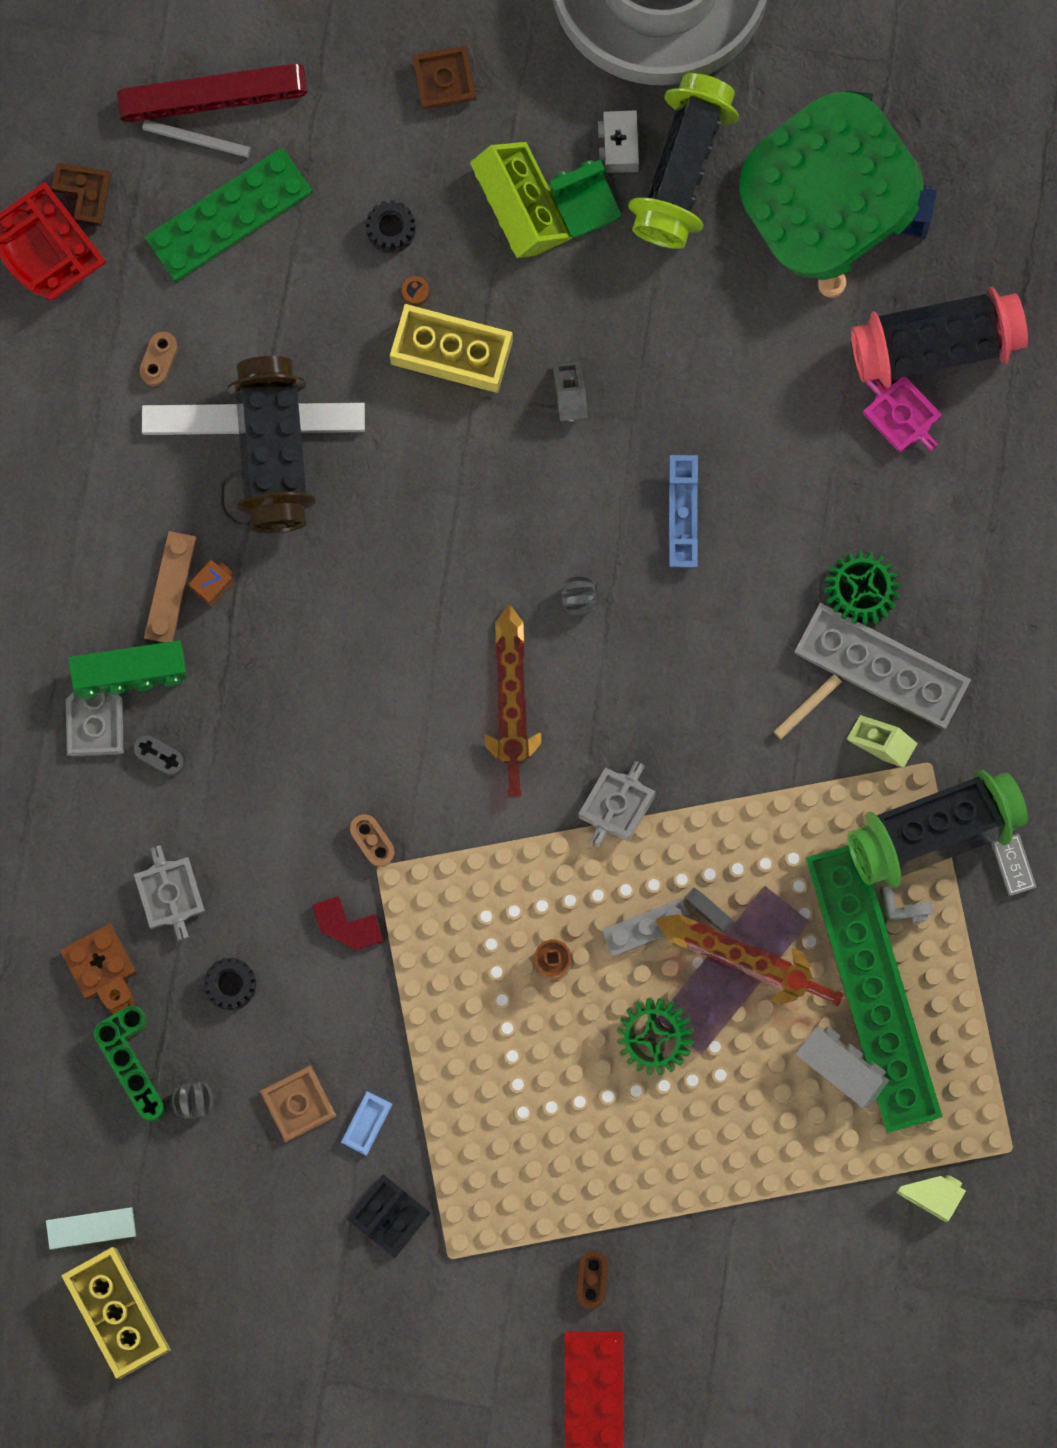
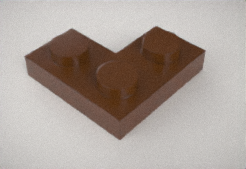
[51,163,112,226]

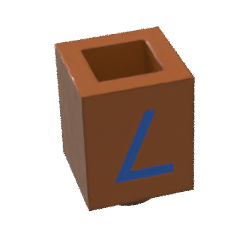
[189,560,234,608]

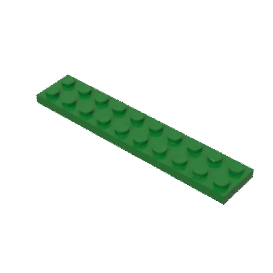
[805,846,943,1134]

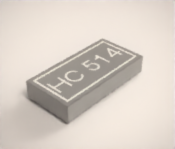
[991,834,1037,897]

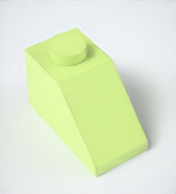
[847,715,918,768]
[896,1175,966,1222]

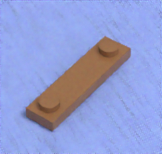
[144,531,197,643]

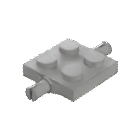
[579,761,656,847]
[134,846,205,941]

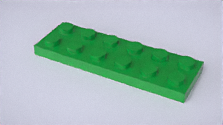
[144,147,313,283]

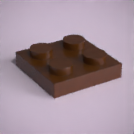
[412,46,476,110]

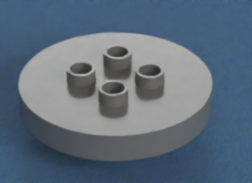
[553,0,767,85]

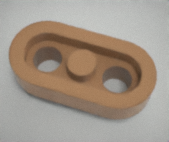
[140,332,178,387]
[350,814,395,867]

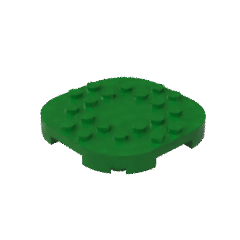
[740,92,923,280]

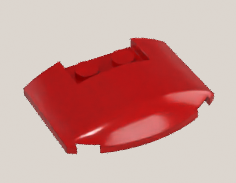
[0,182,107,301]

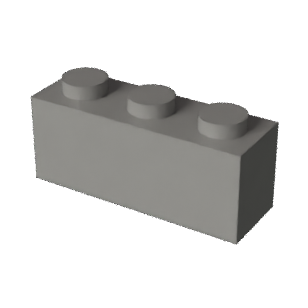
[796,1026,889,1108]

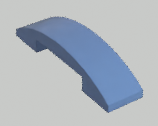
[669,455,698,567]

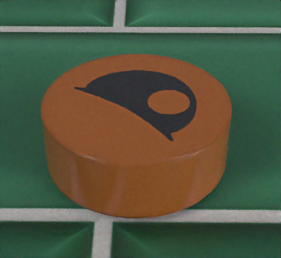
[402,276,429,306]

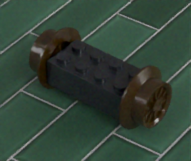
[227,356,316,533]

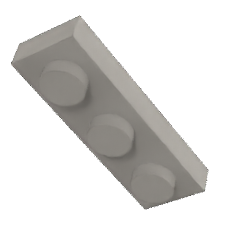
[602,898,690,957]

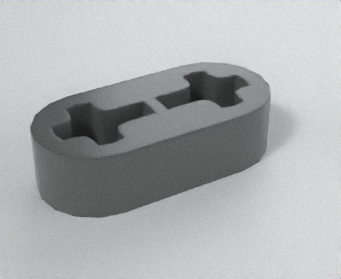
[134,735,185,776]
[684,887,734,934]

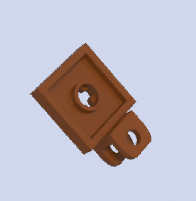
[60,923,137,1014]

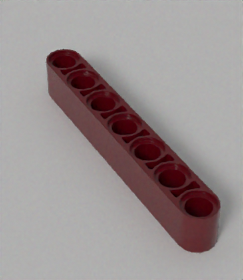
[117,64,308,122]

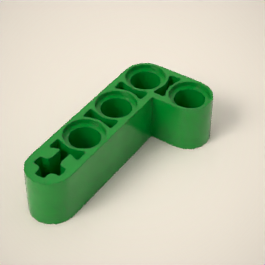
[94,1006,166,1122]

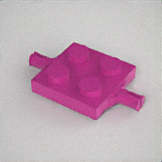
[862,377,942,454]

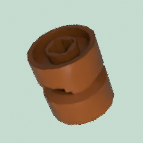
[534,939,571,981]

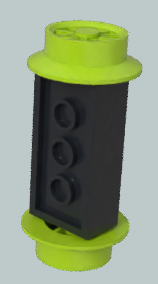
[628,73,739,249]

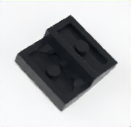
[347,1174,431,1258]

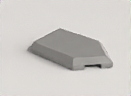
[66,693,124,757]

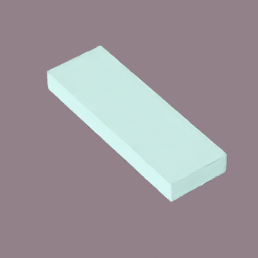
[46,1207,136,1249]

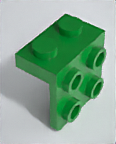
[550,160,621,238]

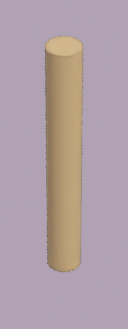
[773,674,841,740]

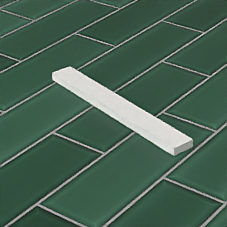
[142,403,365,435]

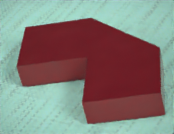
[312,896,384,951]

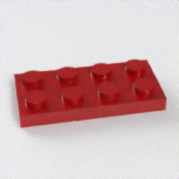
[565,1332,624,1448]

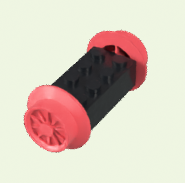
[851,287,1028,388]

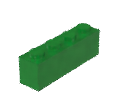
[68,640,186,699]

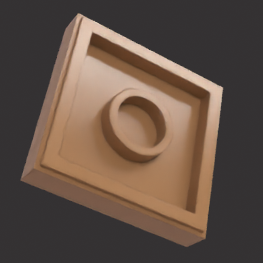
[260,1065,337,1143]

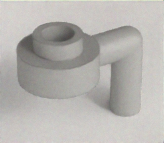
[881,886,934,923]

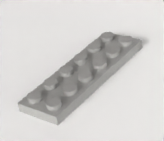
[794,603,971,731]

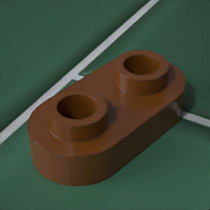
[576,1251,608,1309]

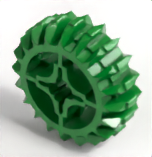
[824,550,900,626]
[617,997,694,1075]

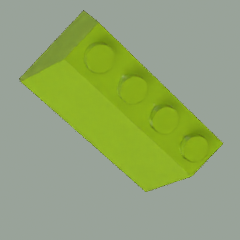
[470,142,573,258]

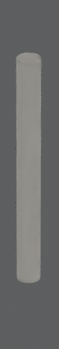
[142,120,251,158]

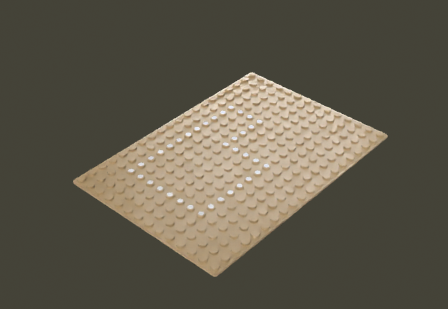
[377,763,1013,1259]

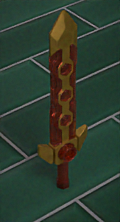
[485,605,541,798]
[656,914,844,1006]

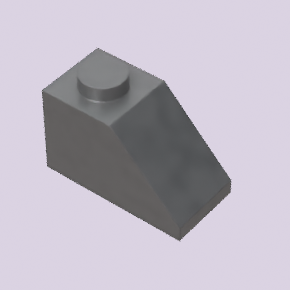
[553,361,588,421]

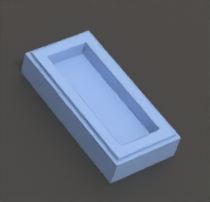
[341,1091,393,1156]

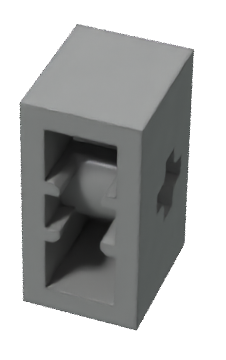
[598,111,639,173]

